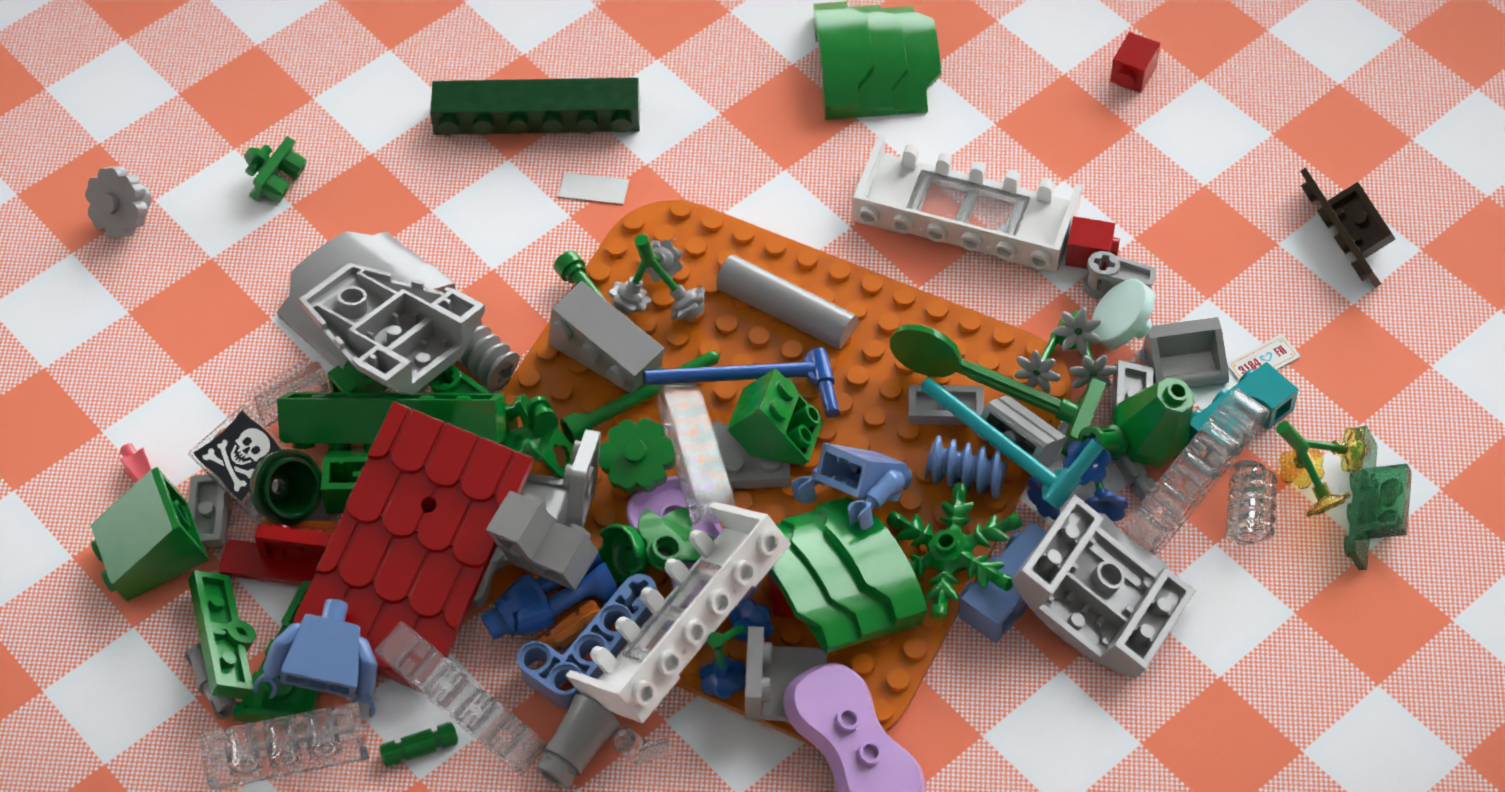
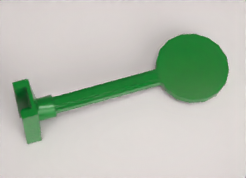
[890,324,1106,456]

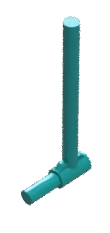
[921,377,1104,510]

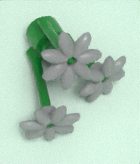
[1014,307,1117,393]

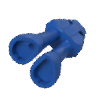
[480,552,618,640]

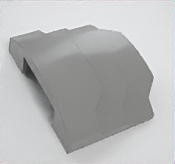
[277,231,456,369]
[1011,494,1196,679]

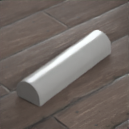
[716,254,859,350]

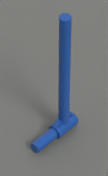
[642,348,840,418]

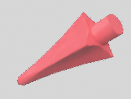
[119,443,151,484]

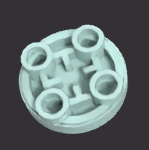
[1092,279,1156,351]

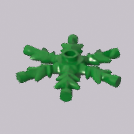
[886,483,1023,619]

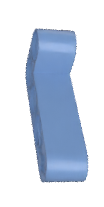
[517,574,657,710]

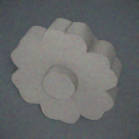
[85,166,151,238]

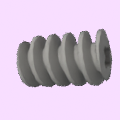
[459,320,520,392]

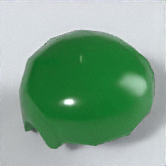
[598,524,650,584]

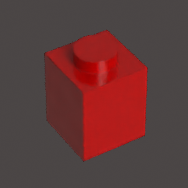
[1110,31,1161,93]
[1065,216,1121,271]

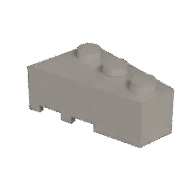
[548,281,665,394]

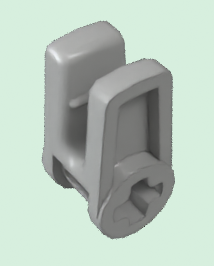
[1083,251,1156,299]

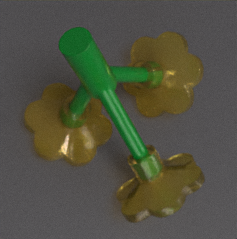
[1276,421,1367,517]

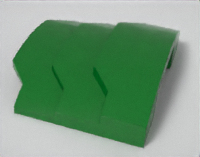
[813,1,942,120]
[768,497,928,653]

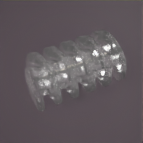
[1225,460,1278,545]

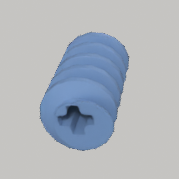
[925,435,1008,499]

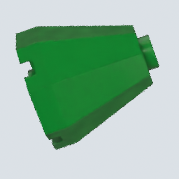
[1112,377,1194,468]

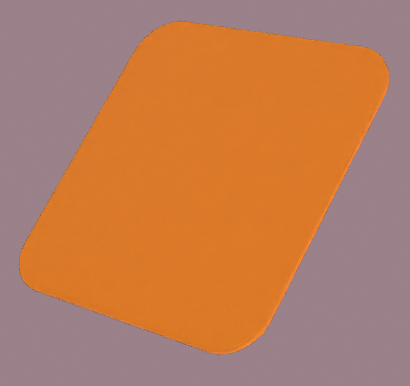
[487,199,1071,745]

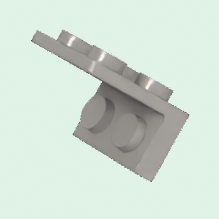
[745,626,827,721]

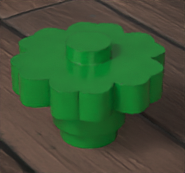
[599,418,676,494]

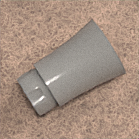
[535,694,621,789]

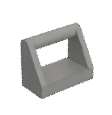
[1143,317,1229,388]

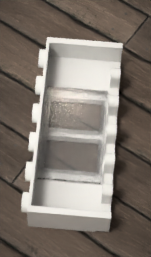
[853,134,1082,274]
[565,501,791,723]

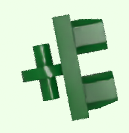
[244,136,307,203]

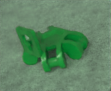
[502,394,574,478]

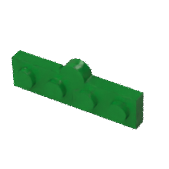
[188,570,256,700]

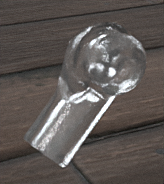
[613,726,671,764]

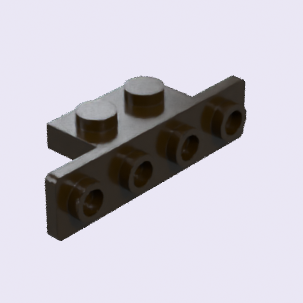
[1300,167,1396,288]

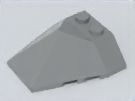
[299,263,485,395]

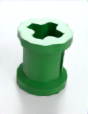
[1077,424,1128,458]

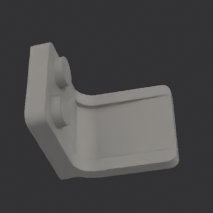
[520,429,601,528]

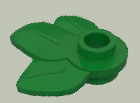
[638,507,714,571]

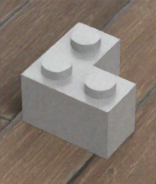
[486,491,599,591]

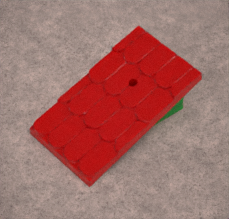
[293,401,533,696]

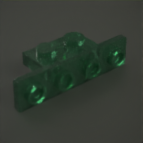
[1344,425,1412,571]

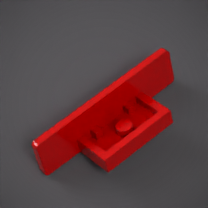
[218,524,332,586]

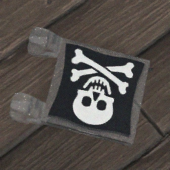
[188,403,289,526]

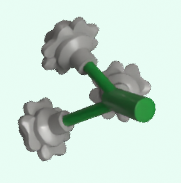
[608,234,706,322]

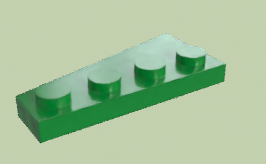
[232,581,320,728]

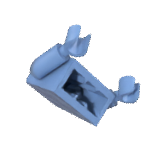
[792,443,912,530]
[253,599,377,718]

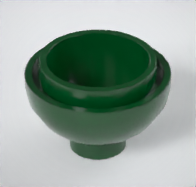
[250,449,322,526]

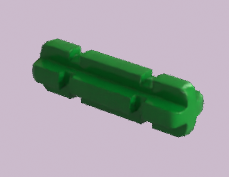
[380,722,458,766]

